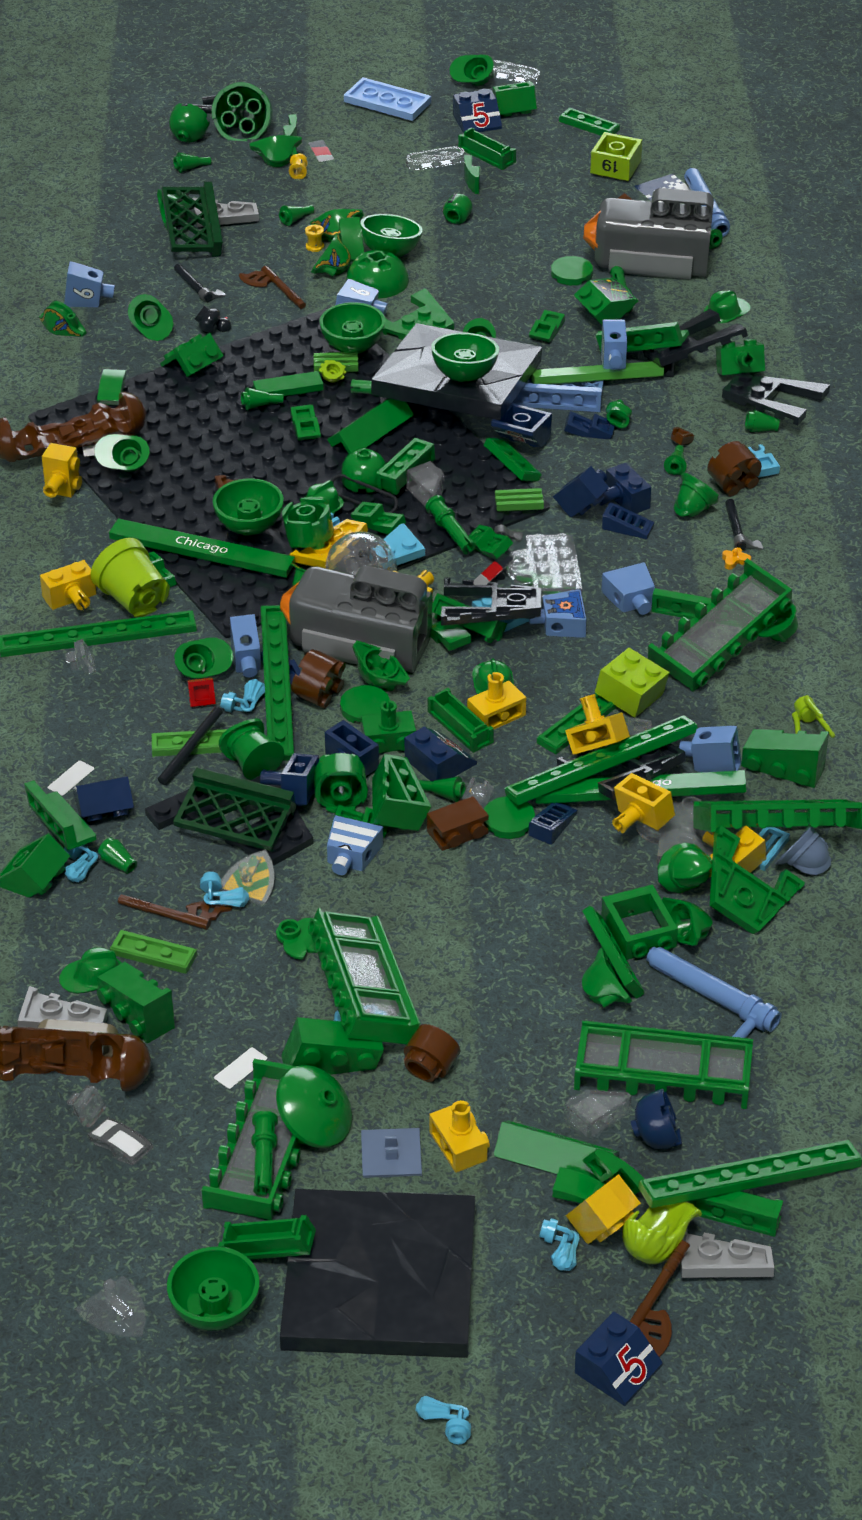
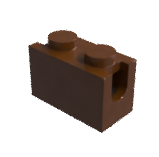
[427,796,489,851]

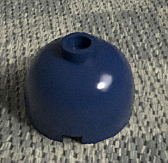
[631,1089,682,1149]

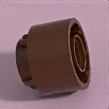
[404,1024,461,1082]

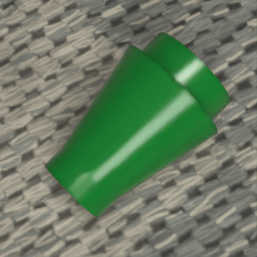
[745,410,780,432]
[98,837,137,874]

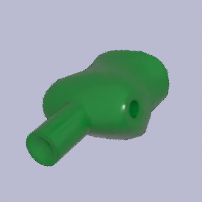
[606,400,632,428]

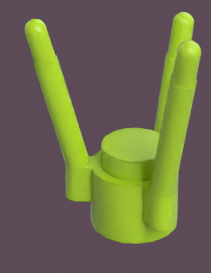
[792,695,835,738]

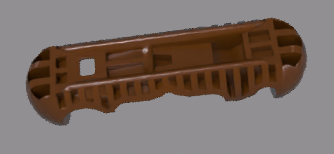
[0,392,146,462]
[0,1026,151,1091]

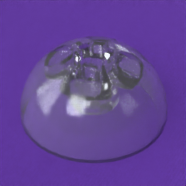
[326,531,397,575]

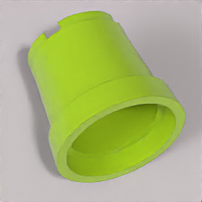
[91,538,170,617]

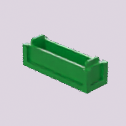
[458,128,516,170]
[376,438,435,495]
[432,593,508,643]
[428,688,494,753]
[689,1191,783,1237]
[218,1215,316,1259]

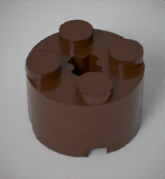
[707,441,762,497]
[291,649,346,709]

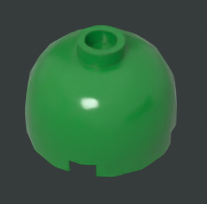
[169,103,210,142]
[341,448,386,493]

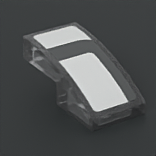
[87,1117,154,1165]

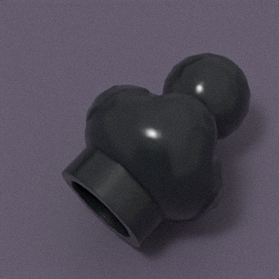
[195,306,231,333]

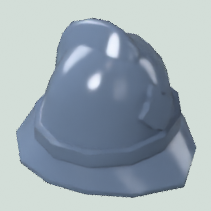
[775,826,831,875]

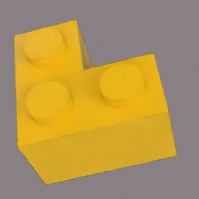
[565,1174,641,1244]

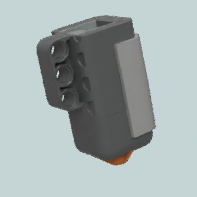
[583,188,714,279]
[280,566,433,673]

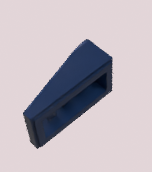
[602,503,654,539]
[529,803,577,845]

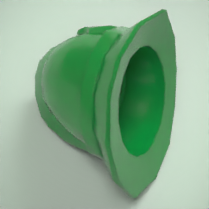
[674,472,719,517]
[658,843,712,893]

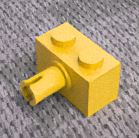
[42,443,82,498]
[40,560,96,610]
[467,672,526,729]
[565,694,630,755]
[612,773,675,833]
[702,826,766,877]
[429,1100,490,1173]

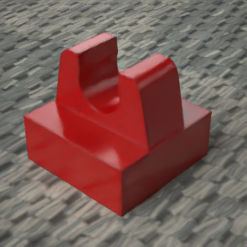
[187,678,216,707]

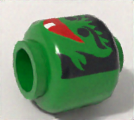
[443,193,473,224]

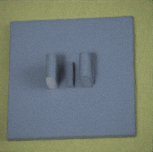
[361,1128,422,1178]

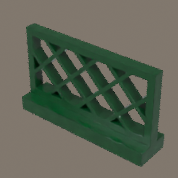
[161,182,223,257]
[173,767,296,851]

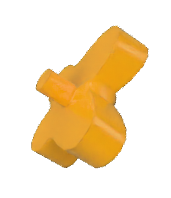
[722,547,751,570]

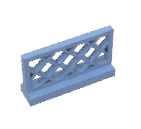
[513,379,604,412]

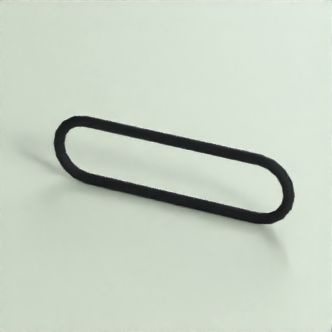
[331,474,398,513]

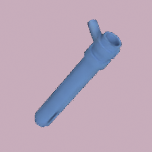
[684,168,730,237]
[646,947,782,1038]

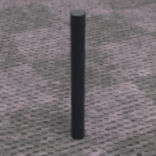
[157,706,223,785]

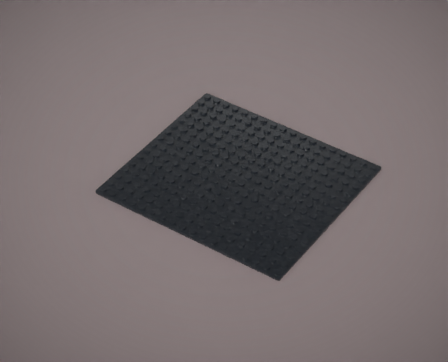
[28,306,550,638]

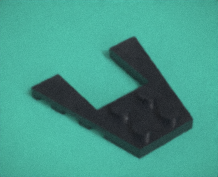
[642,309,748,367]
[722,373,830,426]
[441,577,541,626]
[556,743,686,800]
[187,770,314,866]

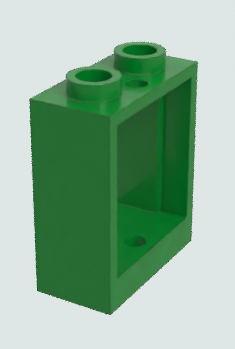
[601,884,678,960]

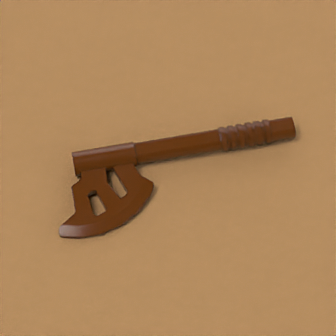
[239,266,306,309]
[118,894,232,930]
[630,1240,690,1357]

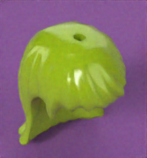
[623,1201,702,1265]

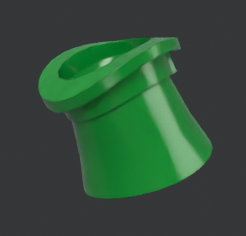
[219,718,284,780]

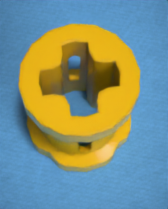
[289,153,308,179]
[305,225,324,252]

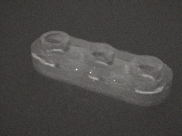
[492,60,540,84]
[406,146,464,171]

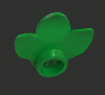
[276,918,316,959]

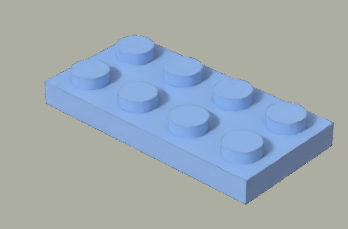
[344,77,431,121]

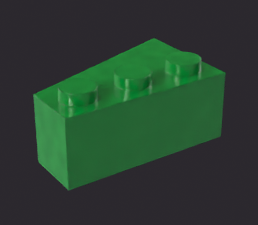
[741,729,829,788]
[372,754,431,831]
[97,962,175,1044]
[281,1017,384,1075]

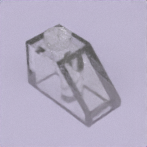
[407,461,444,506]
[564,1090,632,1142]

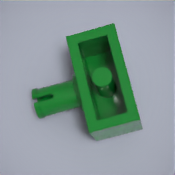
[493,81,537,117]
[715,339,765,375]
[361,700,416,753]

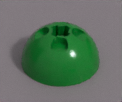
[360,214,423,257]
[346,250,409,299]
[320,302,385,353]
[431,333,499,382]
[213,478,283,536]
[167,1247,259,1331]

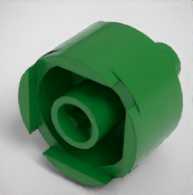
[282,497,334,550]
[314,753,368,813]

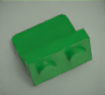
[160,333,224,377]

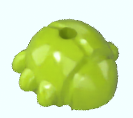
[319,360,346,382]

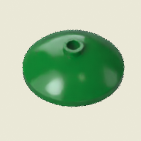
[276,1065,352,1148]

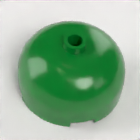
[212,82,273,142]

